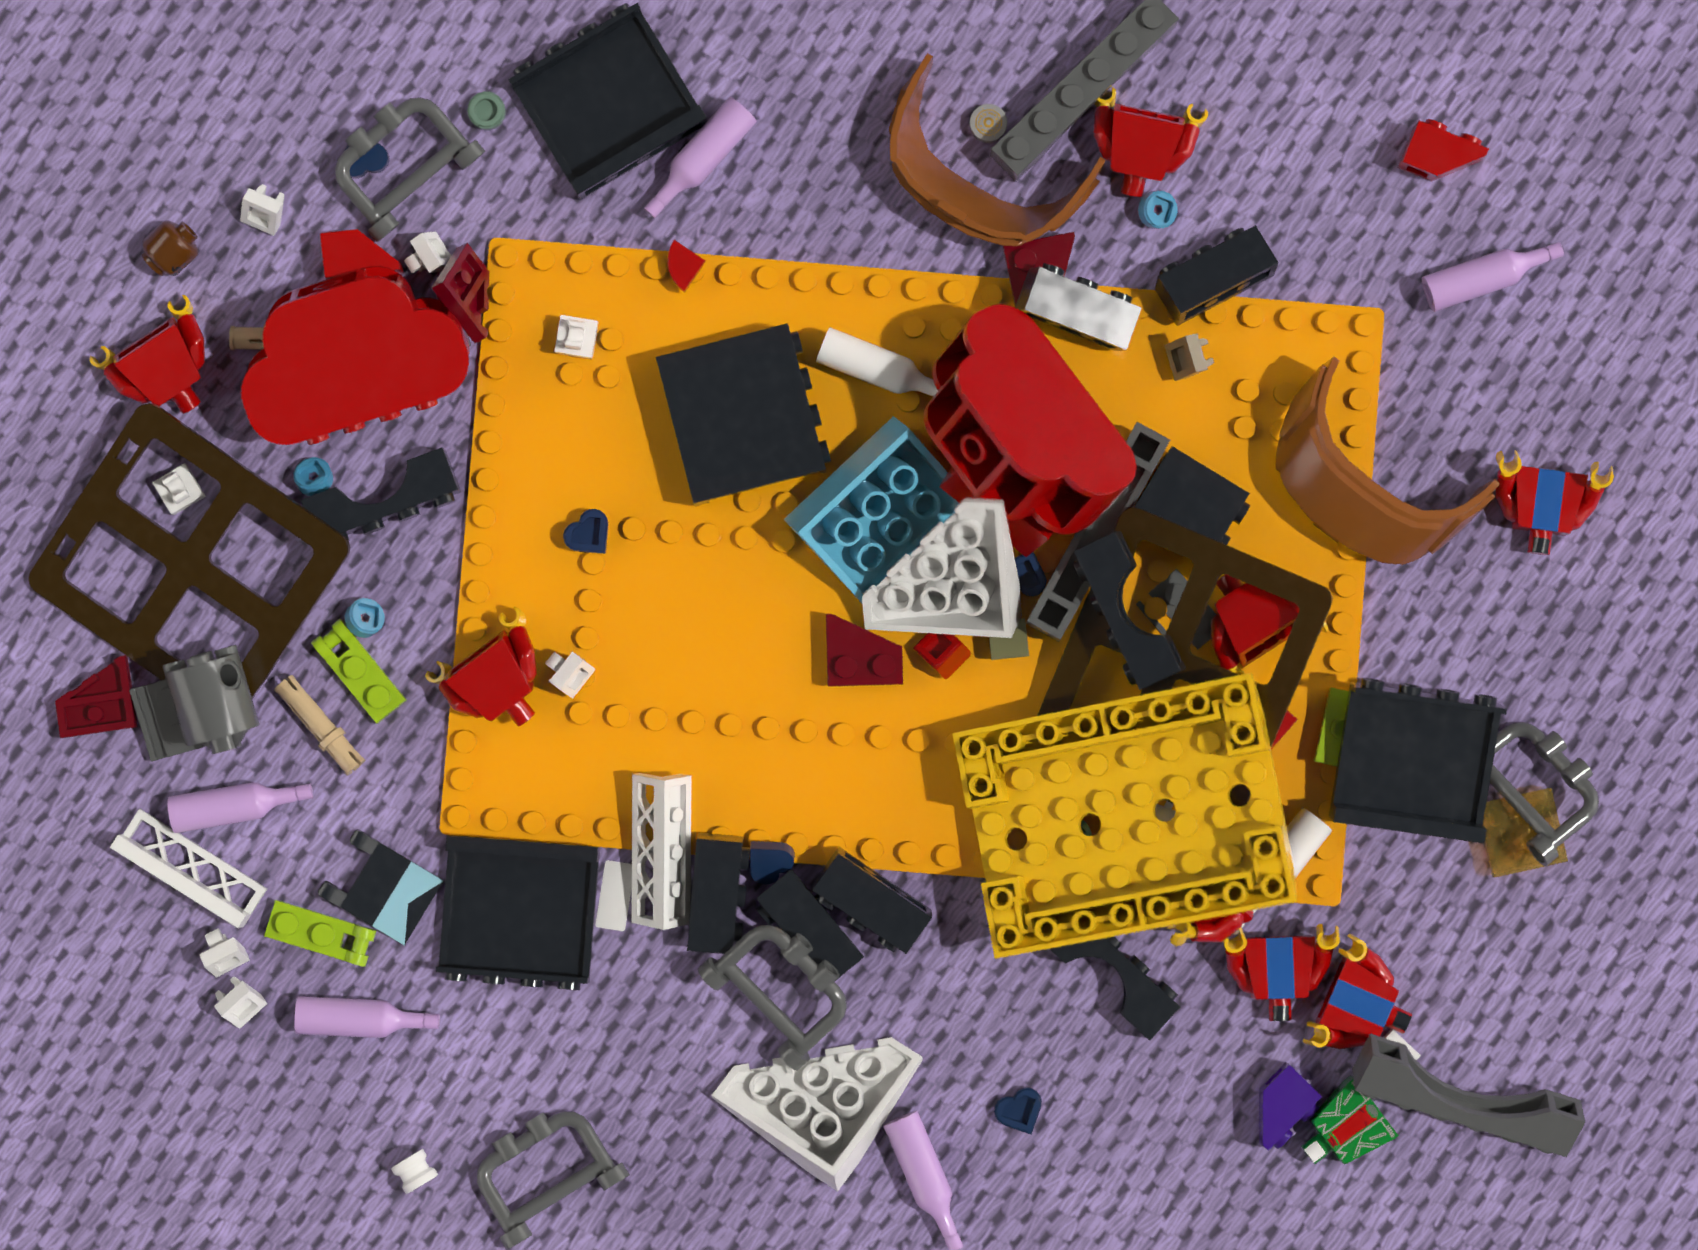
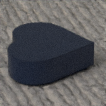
[344,143,389,179]
[563,509,609,554]
[1015,552,1047,597]
[750,841,795,885]
[994,1087,1042,1135]

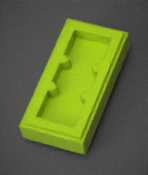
[1314,688,1349,767]

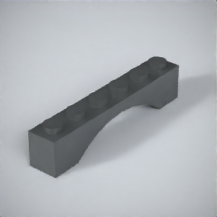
[990,0,1179,182]
[1026,422,1170,642]
[1352,1034,1586,1157]

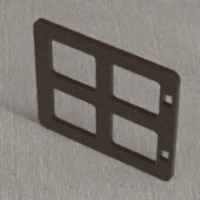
[28,403,350,700]

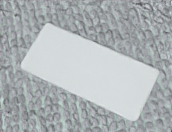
[595,860,632,931]

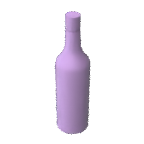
[644,97,757,218]
[1422,242,1564,312]
[167,782,313,833]
[295,996,440,1038]
[883,1110,964,1250]

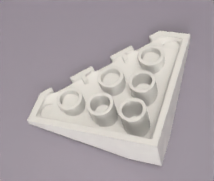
[862,498,1022,638]
[712,1037,923,1192]

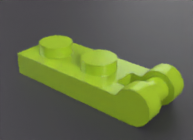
[311,619,407,724]
[264,900,377,967]

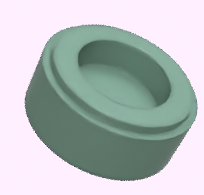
[468,91,506,131]

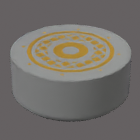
[970,104,1007,143]

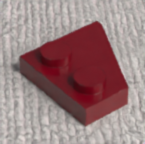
[1003,232,1075,306]
[431,243,490,344]
[826,614,903,687]
[55,655,138,738]

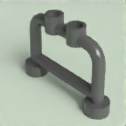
[335,97,485,243]
[1490,722,1599,866]
[698,925,847,1071]
[477,1111,630,1250]

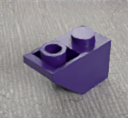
[1259,1062,1322,1151]

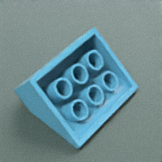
[784,416,959,603]

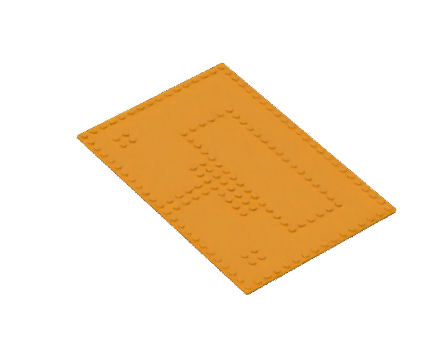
[439,237,1384,906]

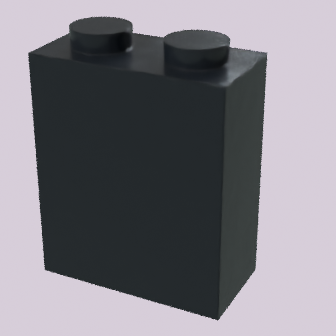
[1133,446,1251,545]

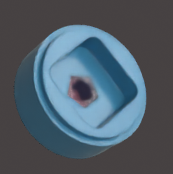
[1138,191,1177,229]
[293,457,333,496]
[345,598,385,638]

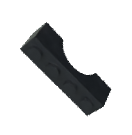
[301,447,461,541]
[1073,531,1186,690]
[1050,937,1180,1040]

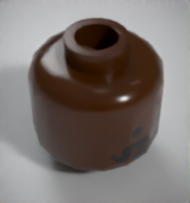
[142,220,198,276]

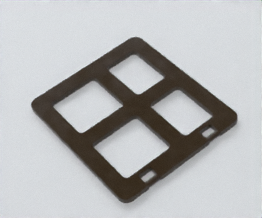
[1037,508,1333,807]

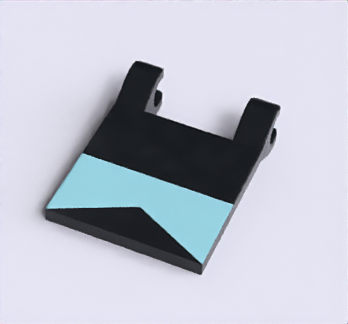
[318,829,444,945]

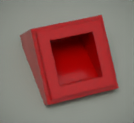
[913,633,971,679]

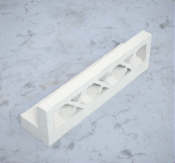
[631,773,692,930]
[110,809,268,928]

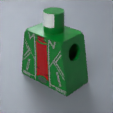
[1301,1075,1399,1164]

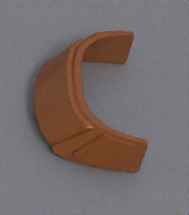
[889,53,1106,246]
[1276,357,1500,565]

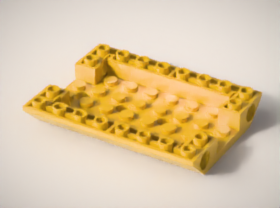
[953,673,1297,959]

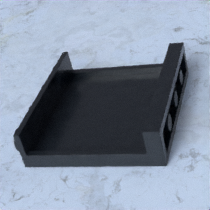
[508,3,708,200]
[656,323,831,506]
[1329,678,1507,843]
[436,835,600,990]

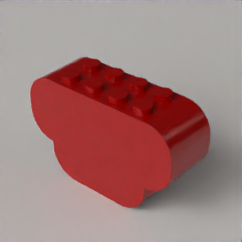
[241,266,469,445]
[924,304,1136,534]

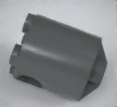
[162,645,260,754]

